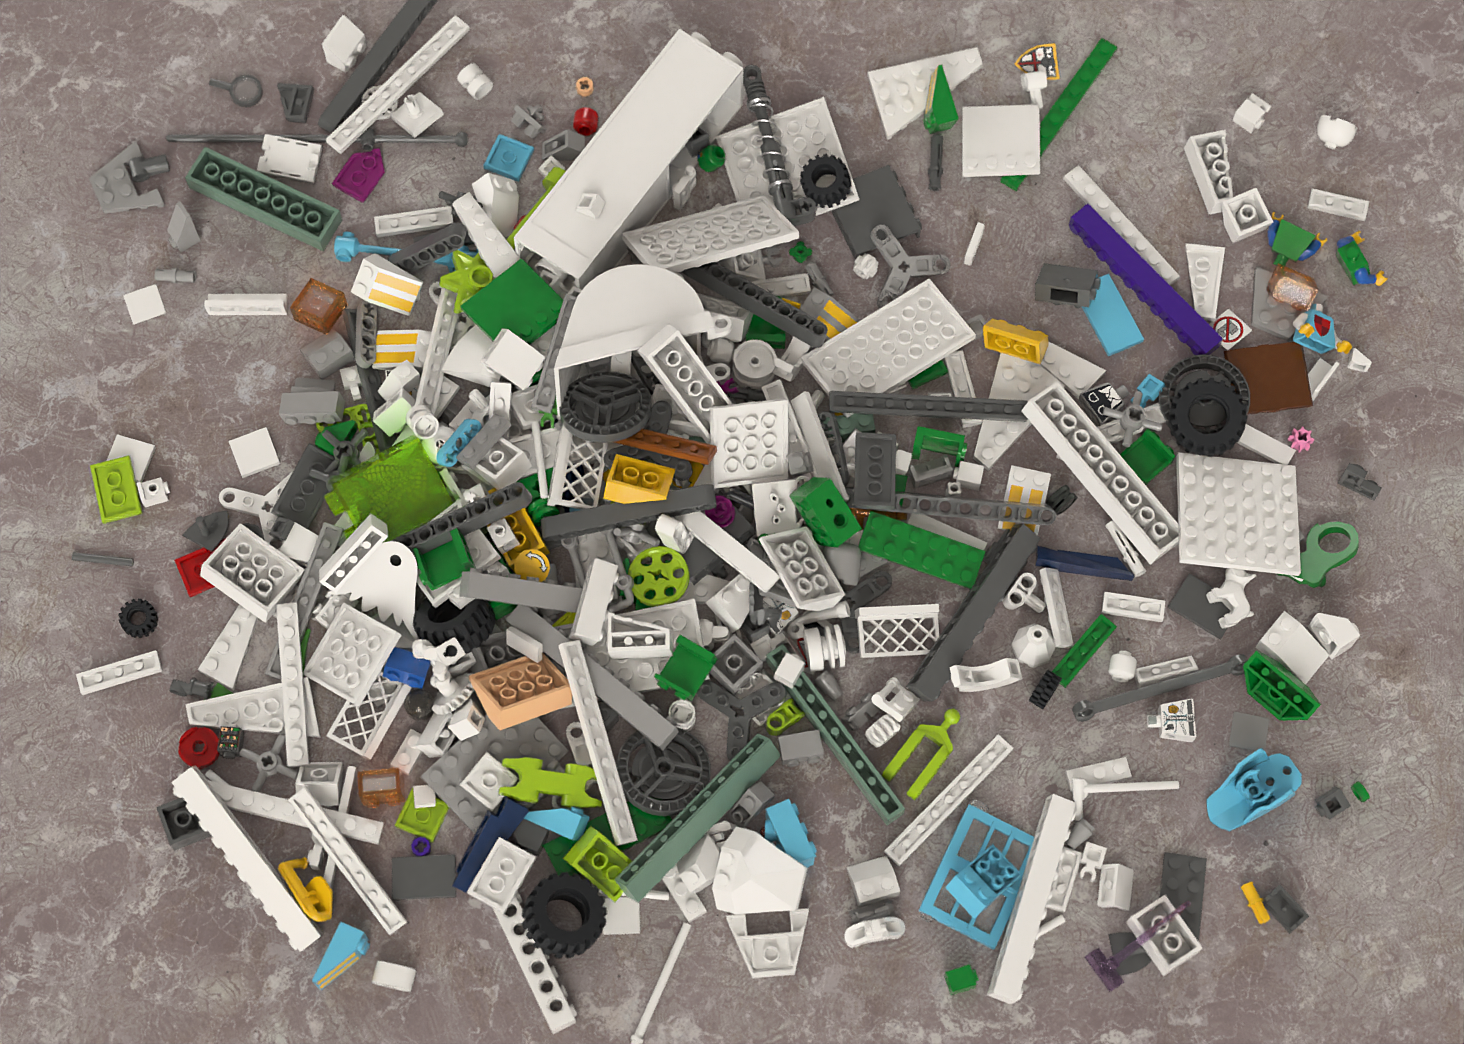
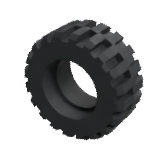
[413,597,496,657]
[522,872,607,958]

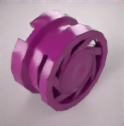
[705,495,736,528]

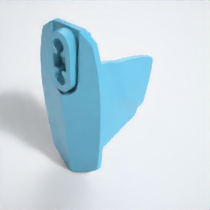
[1207,748,1301,831]

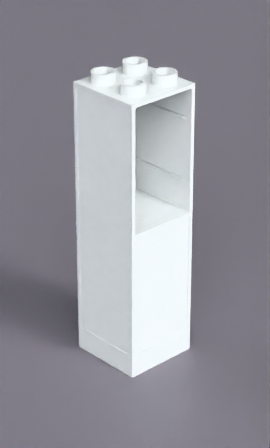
[514,29,743,290]

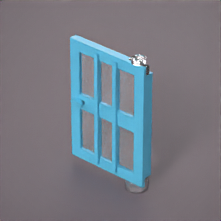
[918,799,1034,950]

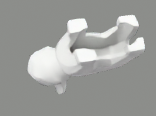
[1206,568,1256,628]

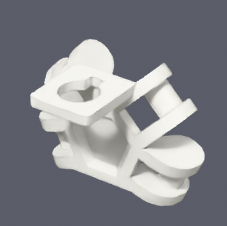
[412,637,465,690]

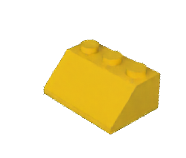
[983,319,1049,364]

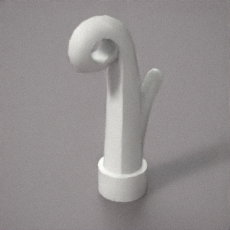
[787,601,850,640]

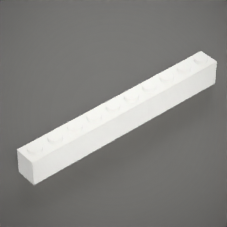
[172,766,324,952]
[987,794,1076,1004]

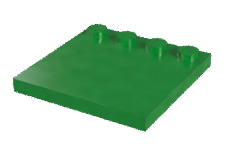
[460,258,563,345]

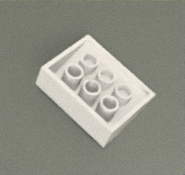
[200,523,305,623]
[759,526,845,611]

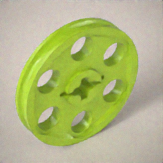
[628,546,690,607]

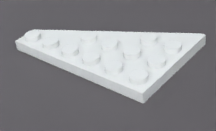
[867,47,983,140]
[973,353,1065,471]

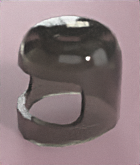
[404,689,434,721]

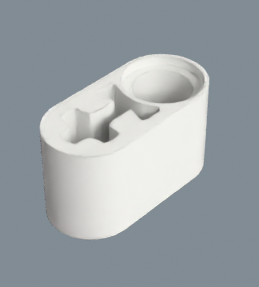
[372,961,416,992]

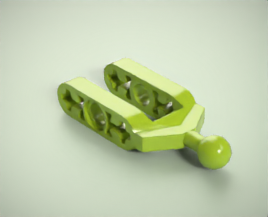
[881,709,960,800]

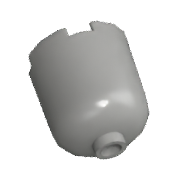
[823,539,862,586]

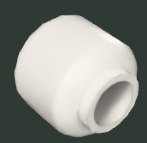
[707,337,736,365]
[1108,651,1137,682]

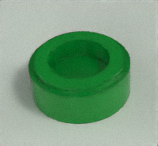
[1351,781,1370,803]

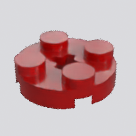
[178,727,219,770]

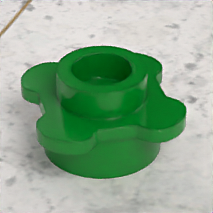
[789,241,812,263]

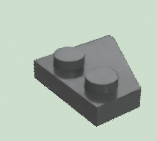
[277,83,314,123]

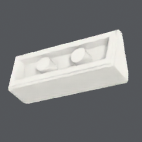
[1134,656,1199,688]

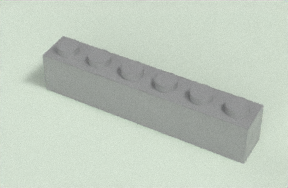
[459,568,582,613]

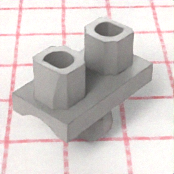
[511,105,547,139]

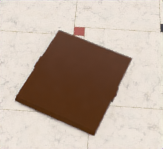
[1223,342,1313,415]

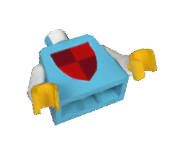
[1293,304,1353,354]

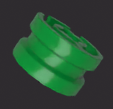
[527,498,559,527]

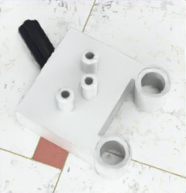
[727,475,812,537]

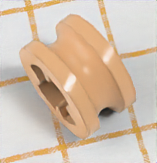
[576,77,593,97]

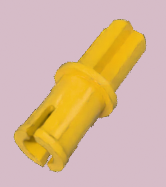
[1241,882,1270,924]

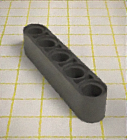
[387,223,467,273]

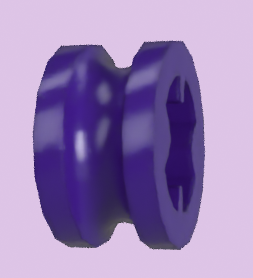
[411,837,431,856]

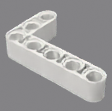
[655,462,721,554]

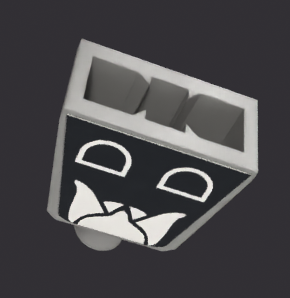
[1078,382,1129,427]

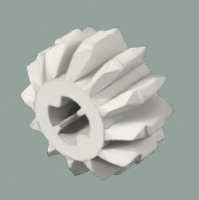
[865,714,901,748]

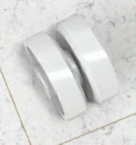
[732,340,777,390]

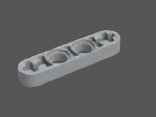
[355,300,377,368]

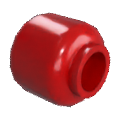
[573,107,599,136]

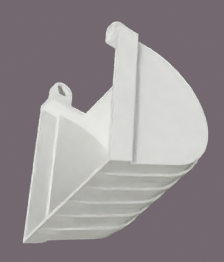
[554,264,732,421]

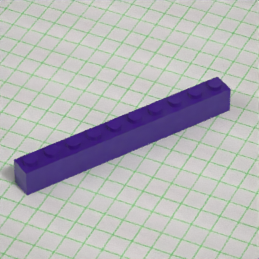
[1069,203,1223,355]

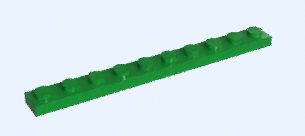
[1000,38,1118,192]

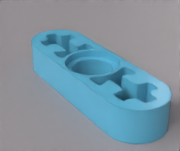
[436,419,482,467]

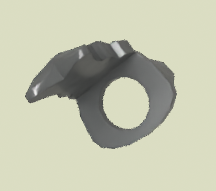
[749,581,782,628]

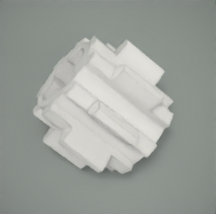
[853,253,878,279]

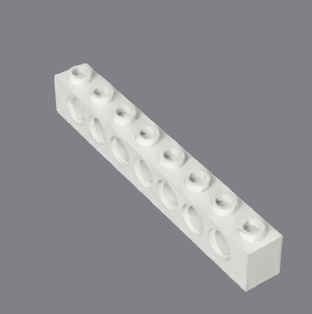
[492,891,577,1034]

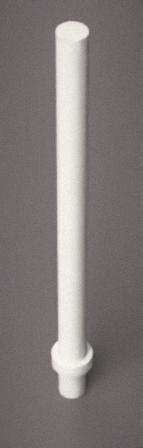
[630,923,691,1044]

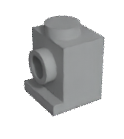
[786,451,814,476]

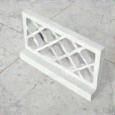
[547,425,608,510]
[854,604,939,658]
[326,671,412,761]

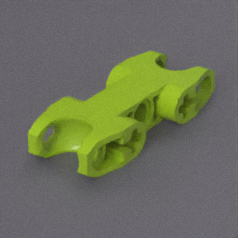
[498,757,602,809]

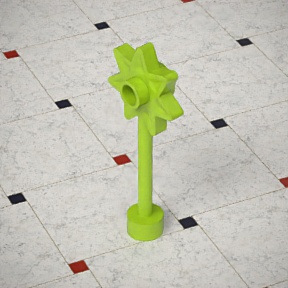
[439,167,566,314]

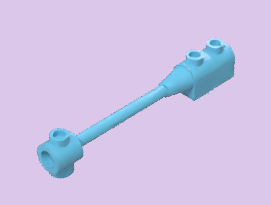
[334,232,479,273]

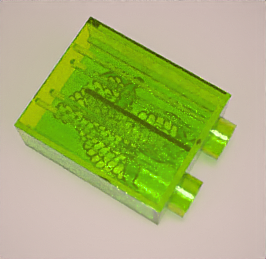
[323,435,453,544]

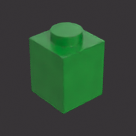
[944,964,979,996]

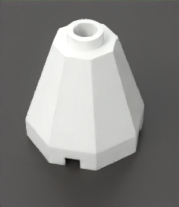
[1011,623,1055,668]

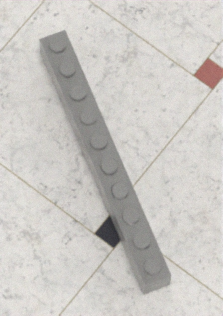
[506,605,679,751]

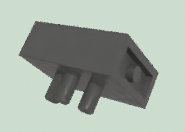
[1035,263,1101,308]

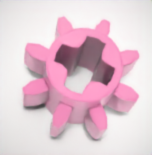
[1288,426,1314,453]

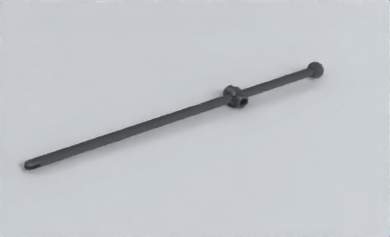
[166,128,468,150]

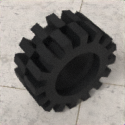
[118,598,158,638]
[1029,670,1062,709]

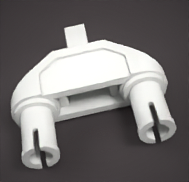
[844,917,905,948]

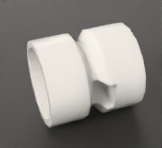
[457,63,493,100]
[406,405,439,439]
[668,700,696,731]

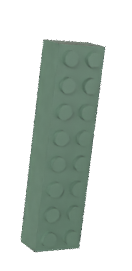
[185,147,342,252]

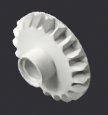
[432,673,474,715]

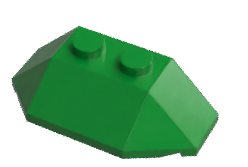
[1243,650,1321,720]

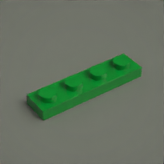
[1052,614,1117,688]

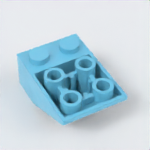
[945,844,1022,919]

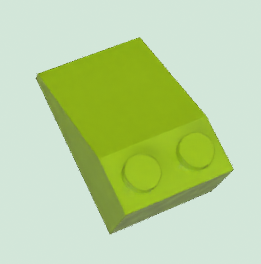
[563,826,632,902]

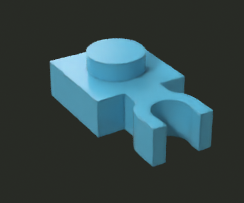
[1130,374,1166,409]

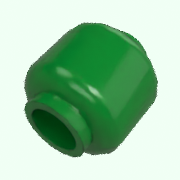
[697,144,725,173]

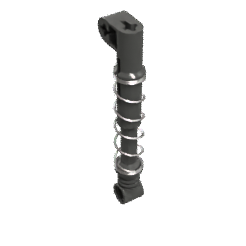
[743,65,816,226]

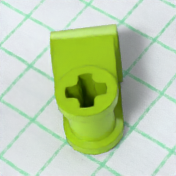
[766,698,805,736]

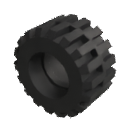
[800,154,852,208]

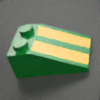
[923,64,959,134]

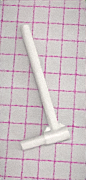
[1072,778,1179,821]

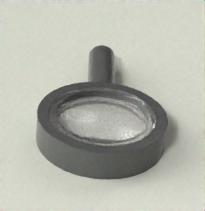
[209,75,263,107]

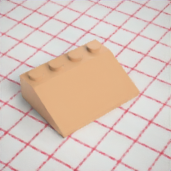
[469,654,572,730]

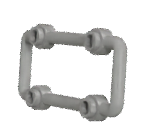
[561,506,634,613]

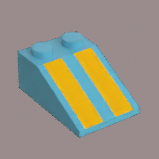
[312,922,370,989]

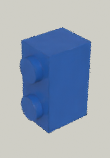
[383,647,431,689]

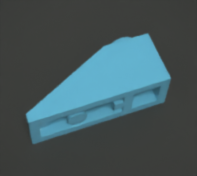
[524,806,590,840]

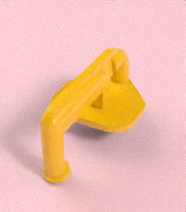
[278,857,333,922]

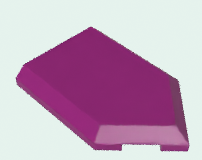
[332,148,385,203]

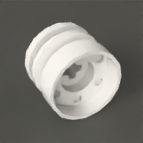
[803,624,846,672]

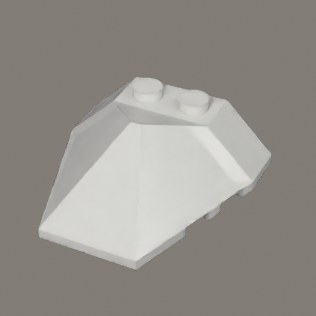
[712,827,807,914]

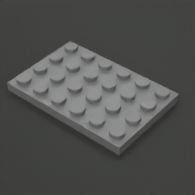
[420,714,569,834]

